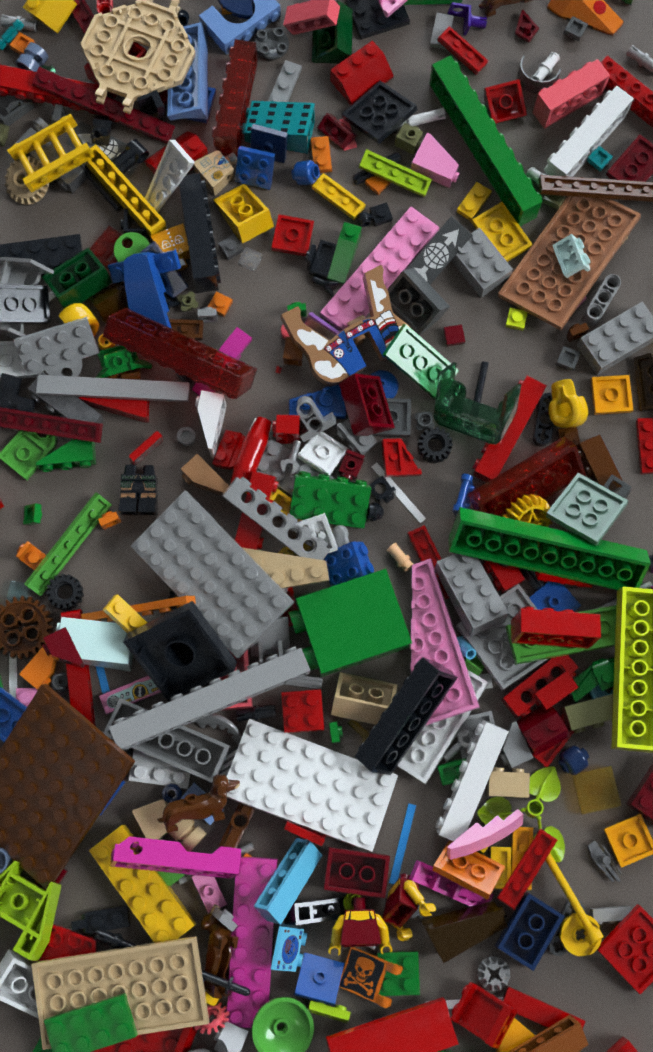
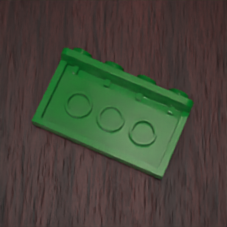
[289,471,371,529]

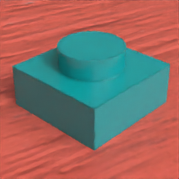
[586,146,613,172]

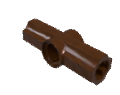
[219,803,255,848]

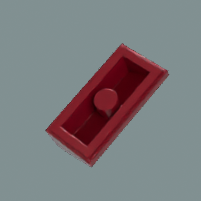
[317,113,357,150]

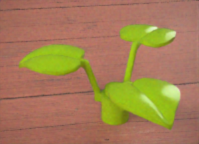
[477,766,565,863]

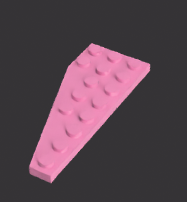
[410,559,480,726]

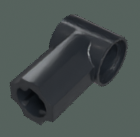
[112,139,149,174]

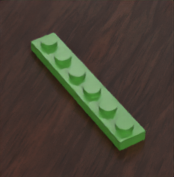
[24,492,112,596]

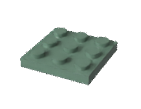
[546,473,628,546]

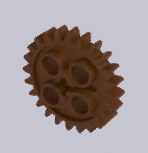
[0,596,54,660]

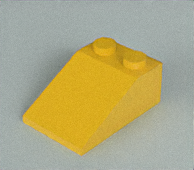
[213,184,274,243]

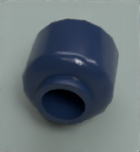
[558,745,590,775]

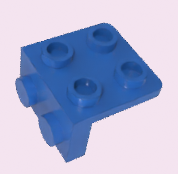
[323,542,374,587]

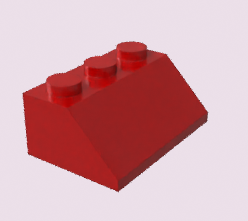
[330,40,394,105]
[144,131,208,175]

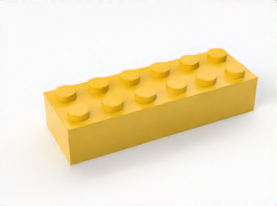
[89,824,197,943]

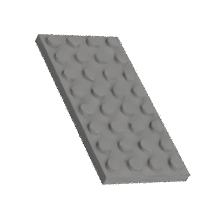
[131,490,294,658]

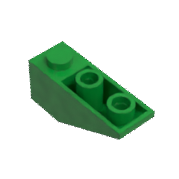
[36,439,96,472]

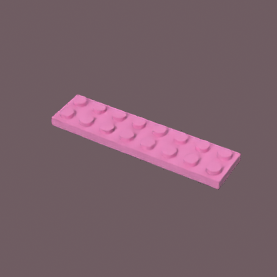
[320,207,440,331]

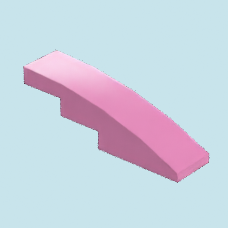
[447,809,524,860]

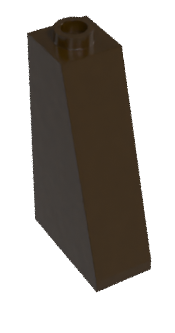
[421,901,508,963]

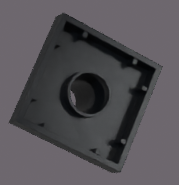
[123,601,237,702]

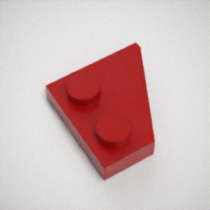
[381,438,422,477]

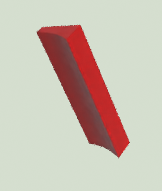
[326,997,459,1052]

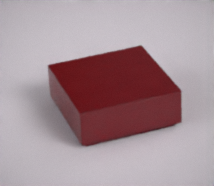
[443,324,466,347]

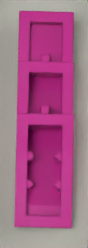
[192,327,252,396]
[409,860,494,907]

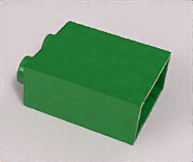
[289,569,412,678]

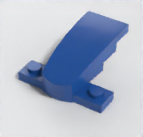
[108,250,181,339]

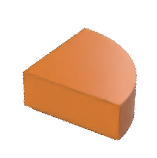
[365,176,391,195]

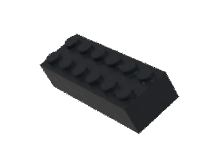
[179,173,221,293]
[355,657,458,775]

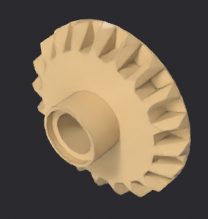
[4,156,49,205]

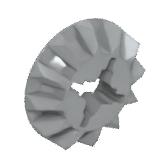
[477,956,511,991]

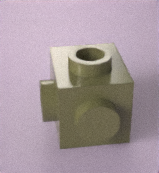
[395,122,423,155]

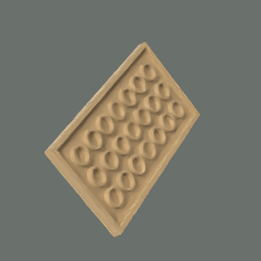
[31,936,209,1050]

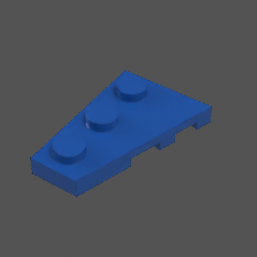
[289,384,346,420]

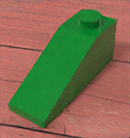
[327,222,362,284]

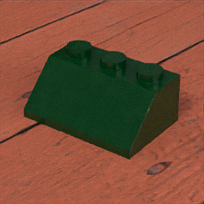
[312,0,353,64]
[42,247,113,309]

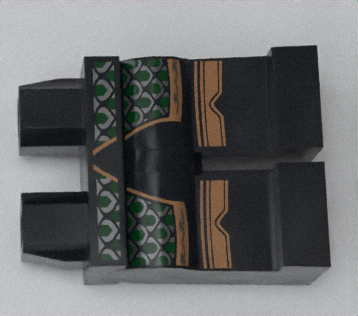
[118,465,158,515]

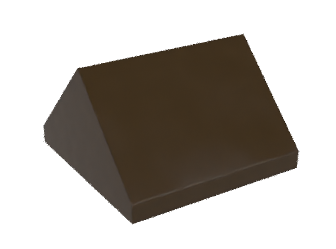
[89,282,130,328]

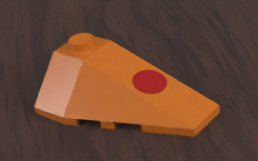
[547,0,624,36]

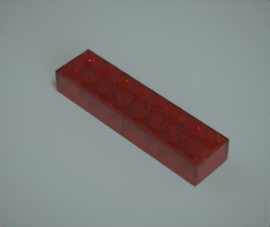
[103,308,258,399]

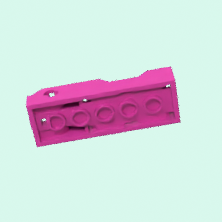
[110,837,241,879]

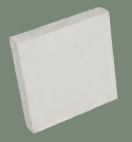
[297,432,349,476]

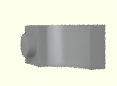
[214,1022,249,1052]

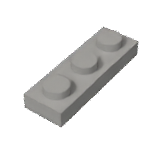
[268,60,302,102]

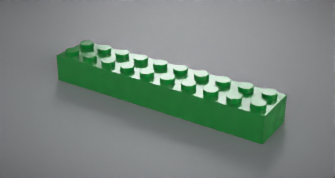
[429,55,542,226]
[448,507,651,590]

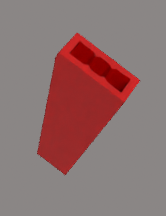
[78,397,150,423]

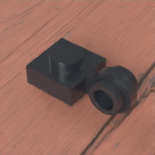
[357,202,393,227]

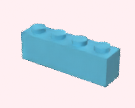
[254,838,323,925]

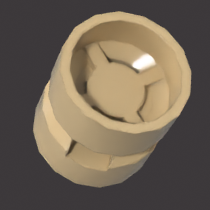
[169,820,207,852]

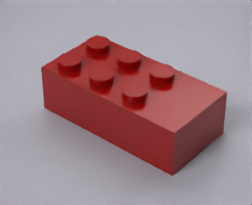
[511,606,601,649]

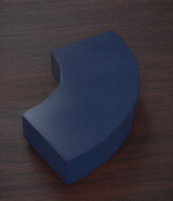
[218,0,253,19]

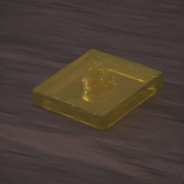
[572,766,622,814]

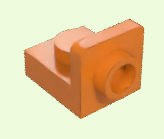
[16,541,46,570]

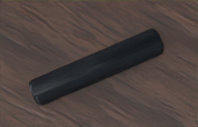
[353,152,402,185]

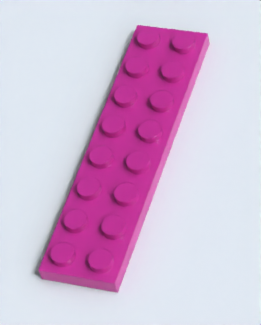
[227,856,278,1028]

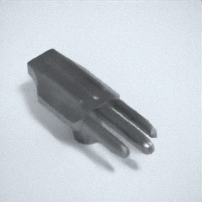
[587,840,622,882]

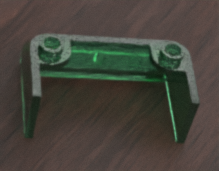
[434,362,521,444]

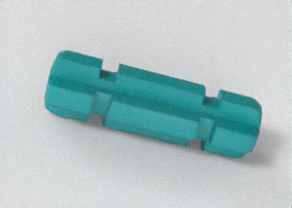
[0,19,24,50]

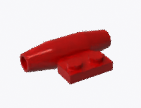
[212,417,272,484]

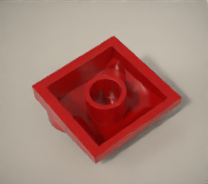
[484,79,527,123]

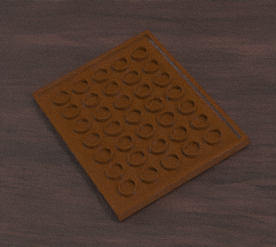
[0,684,135,890]

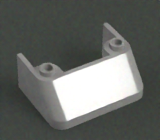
[0,257,54,339]

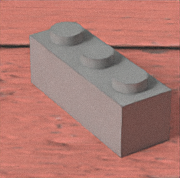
[590,905,631,925]

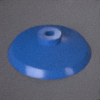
[370,370,399,398]

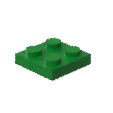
[377,951,420,996]

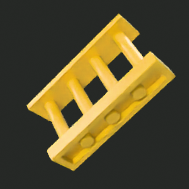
[7,114,95,193]

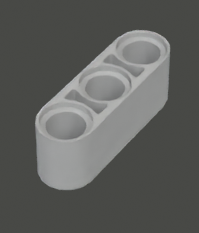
[583,274,621,326]

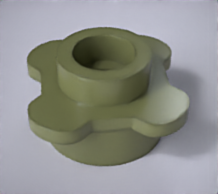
[178,292,198,312]

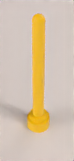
[545,853,604,945]

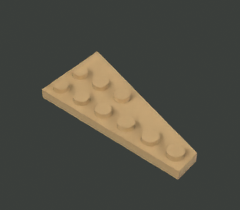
[243,548,329,589]

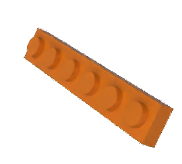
[81,596,196,622]

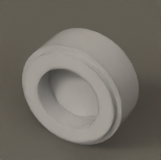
[177,427,196,447]

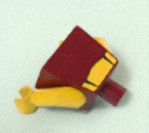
[382,874,436,941]
[328,898,393,956]

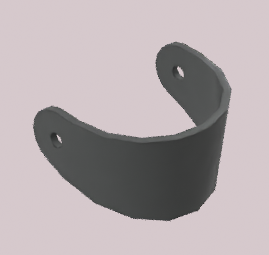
[517,55,561,94]

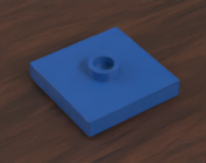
[529,581,581,611]
[294,953,344,1006]

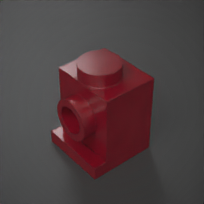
[339,449,365,481]

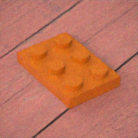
[432,840,505,900]

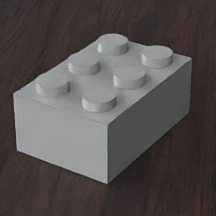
[451,228,513,298]

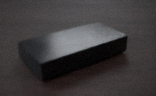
[309,239,337,280]

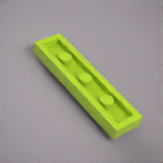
[358,149,432,197]

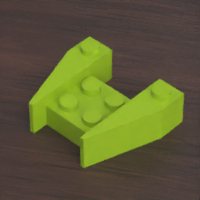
[0,861,62,961]

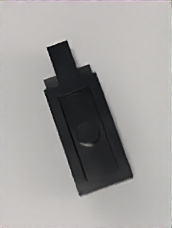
[71,905,130,934]

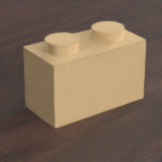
[486,767,530,798]

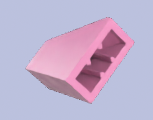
[411,133,460,188]

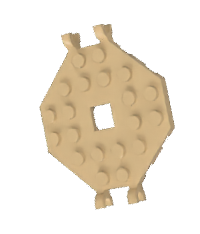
[81,0,195,114]

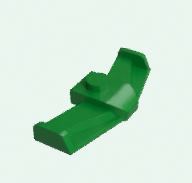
[570,657,615,703]

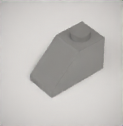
[500,721,533,768]

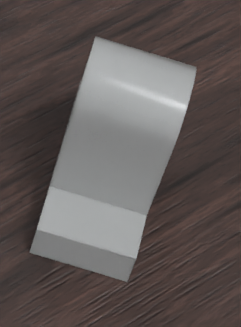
[296,396,336,442]

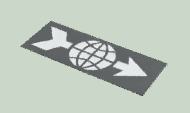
[66,121,138,176]
[407,216,473,284]

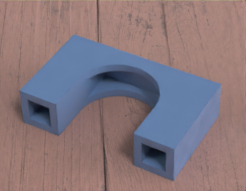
[199,0,281,55]

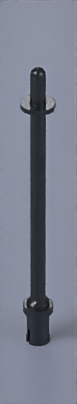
[95,928,250,996]

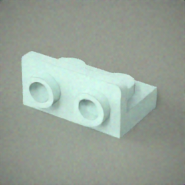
[552,234,591,278]

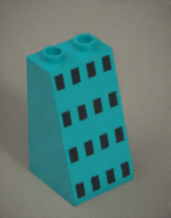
[242,101,315,154]

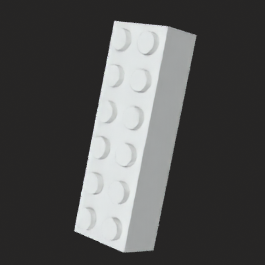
[544,86,634,177]

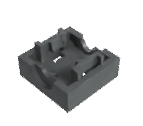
[0,95,35,126]

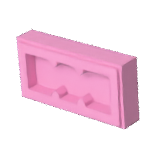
[191,875,227,913]

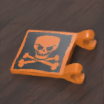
[339,947,403,1008]

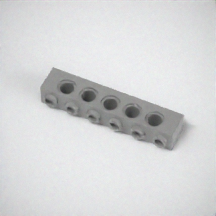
[222,477,330,560]

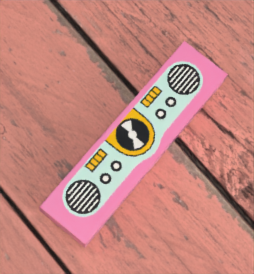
[99,676,161,715]

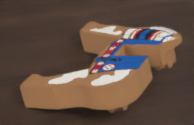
[280,265,411,386]

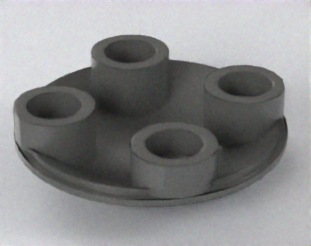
[254,27,289,59]

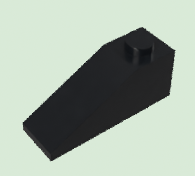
[284,897,345,925]

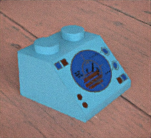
[271,923,307,972]

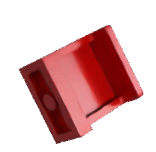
[451,982,518,1049]

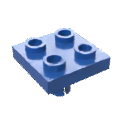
[235,146,275,190]

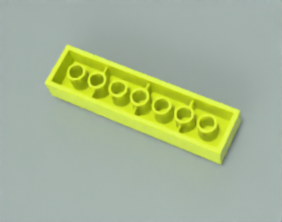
[611,587,653,753]

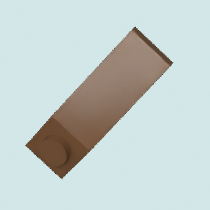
[181,454,229,496]

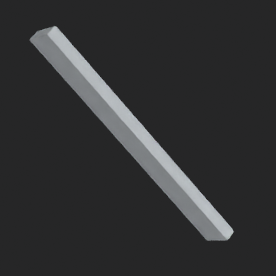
[36,375,190,402]

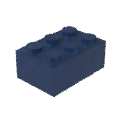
[494,892,565,971]

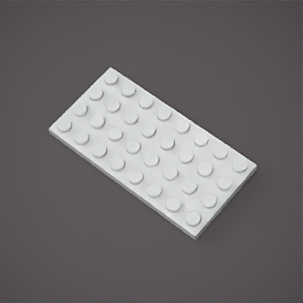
[227,719,398,853]

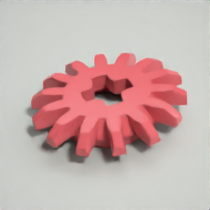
[194,1002,230,1035]

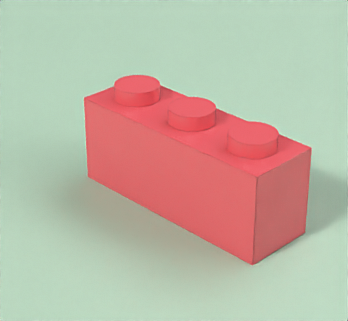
[283,0,340,35]

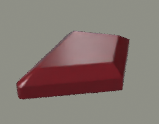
[515,10,539,43]

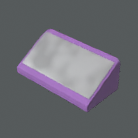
[305,312,339,340]

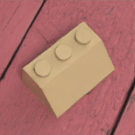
[331,672,398,725]

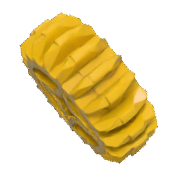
[503,494,553,527]

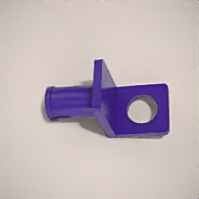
[447,2,487,36]

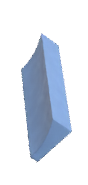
[167,22,208,121]

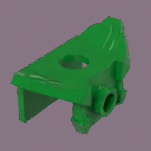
[95,342,152,378]

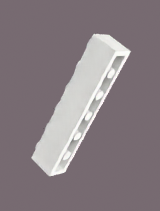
[435,720,508,841]

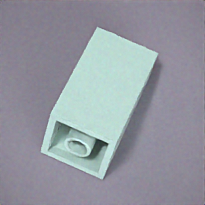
[56,617,133,671]

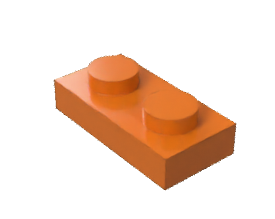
[311,136,332,173]

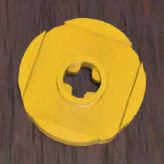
[559,913,602,956]

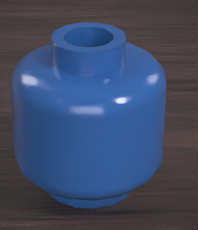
[292,160,320,186]

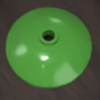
[252,997,314,1052]

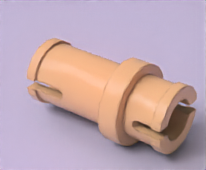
[387,543,414,572]

